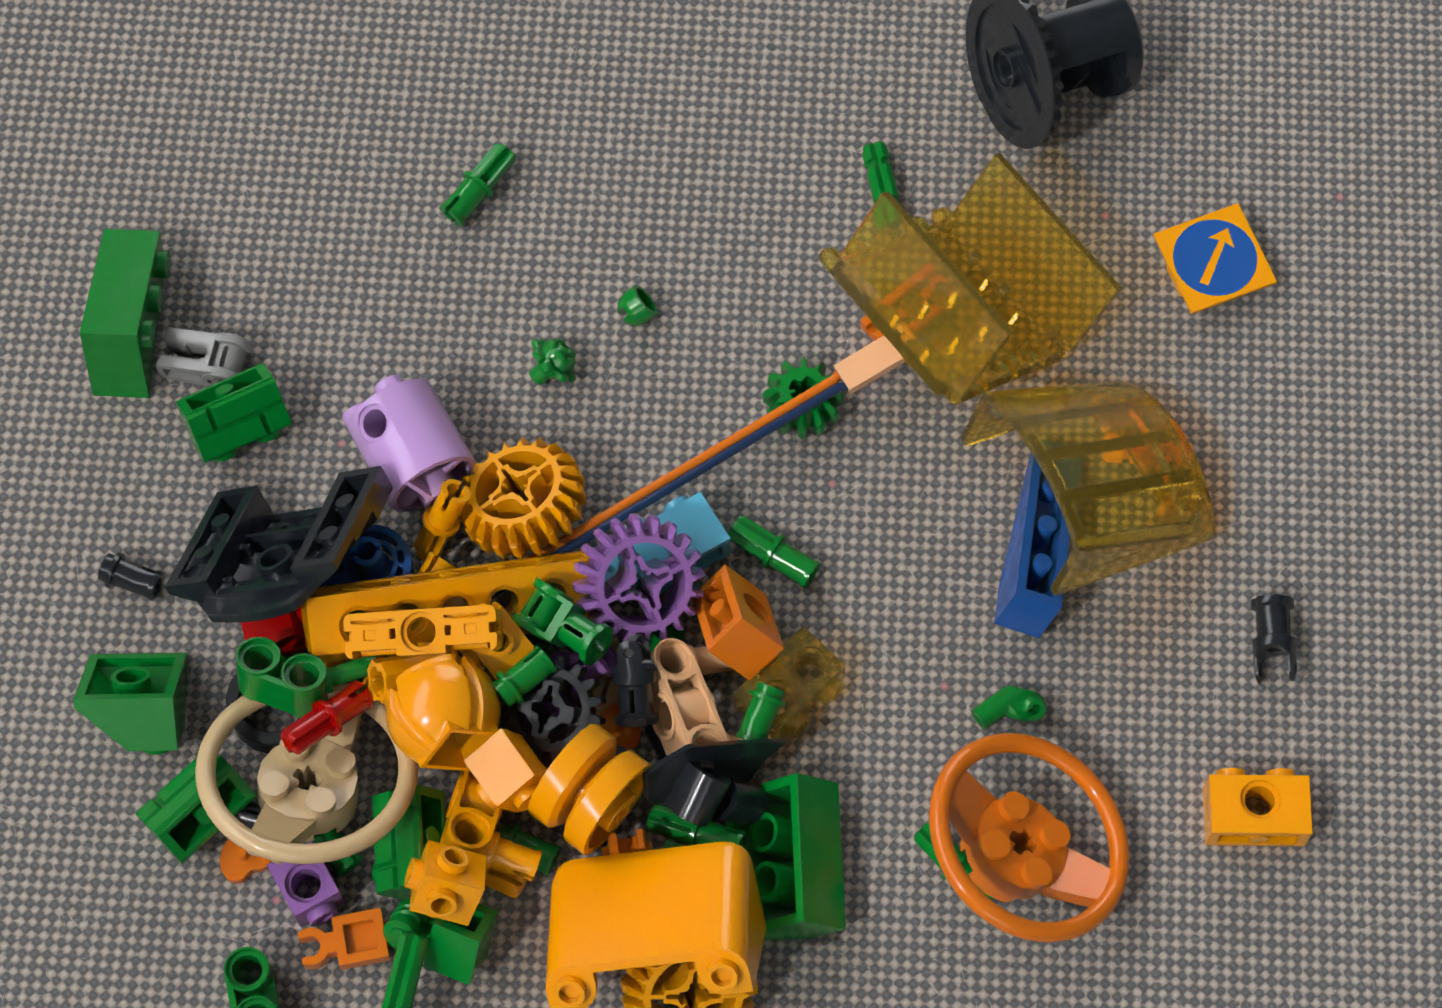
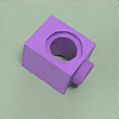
[267,841,345,928]

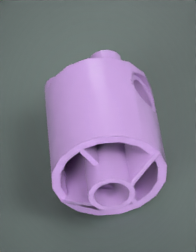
[342,375,475,512]

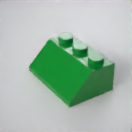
[727,773,846,940]

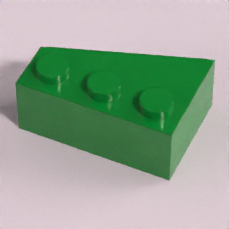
[79,229,171,398]

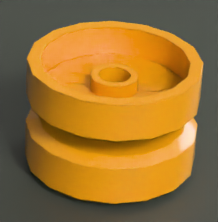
[528,724,652,855]

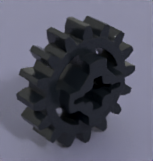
[499,656,607,762]

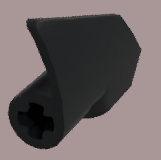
[642,738,786,827]

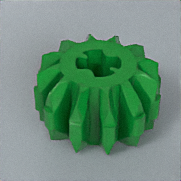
[763,356,844,440]

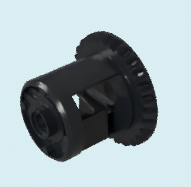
[966,0,1144,149]

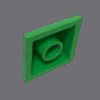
[73,653,188,755]

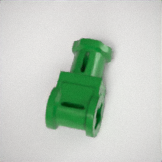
[511,577,613,665]

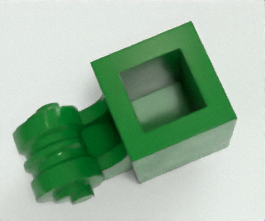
[383,899,498,985]

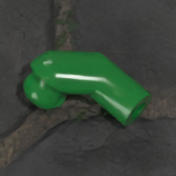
[971,686,1047,730]

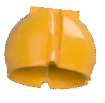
[384,654,501,771]

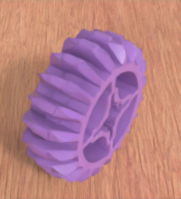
[572,513,705,646]

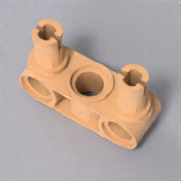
[650,638,771,756]

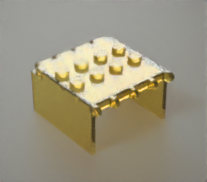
[819,153,1122,405]

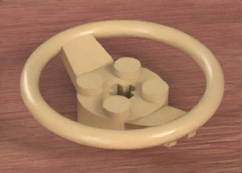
[195,683,418,865]

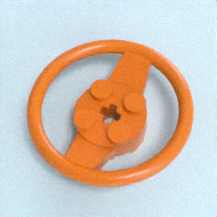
[929,733,1129,943]

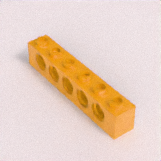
[301,551,591,662]

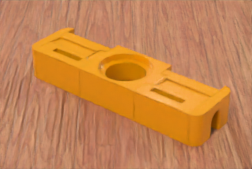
[343,605,503,660]

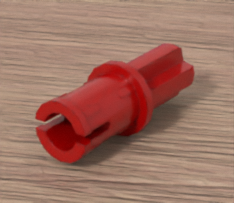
[280,680,373,755]

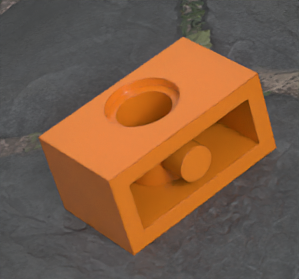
[692,564,784,681]

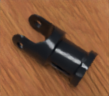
[1250,594,1297,684]
[612,634,660,727]

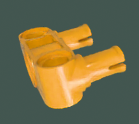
[440,766,548,881]

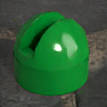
[617,284,658,326]

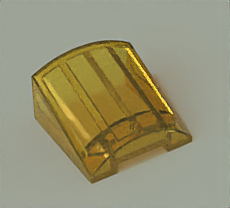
[961,381,1216,596]

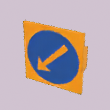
[1153,203,1277,315]

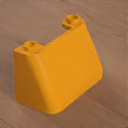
[546,842,767,1008]

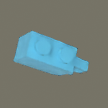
[604,492,730,595]

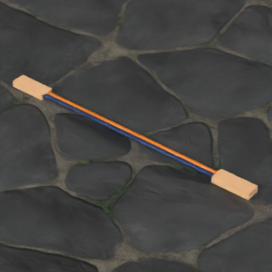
[414,323,922,645]

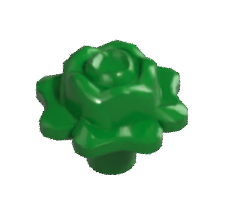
[529,338,576,385]

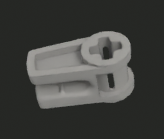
[155,327,254,387]

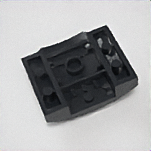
[165,466,393,623]

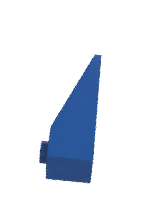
[994,441,1080,638]

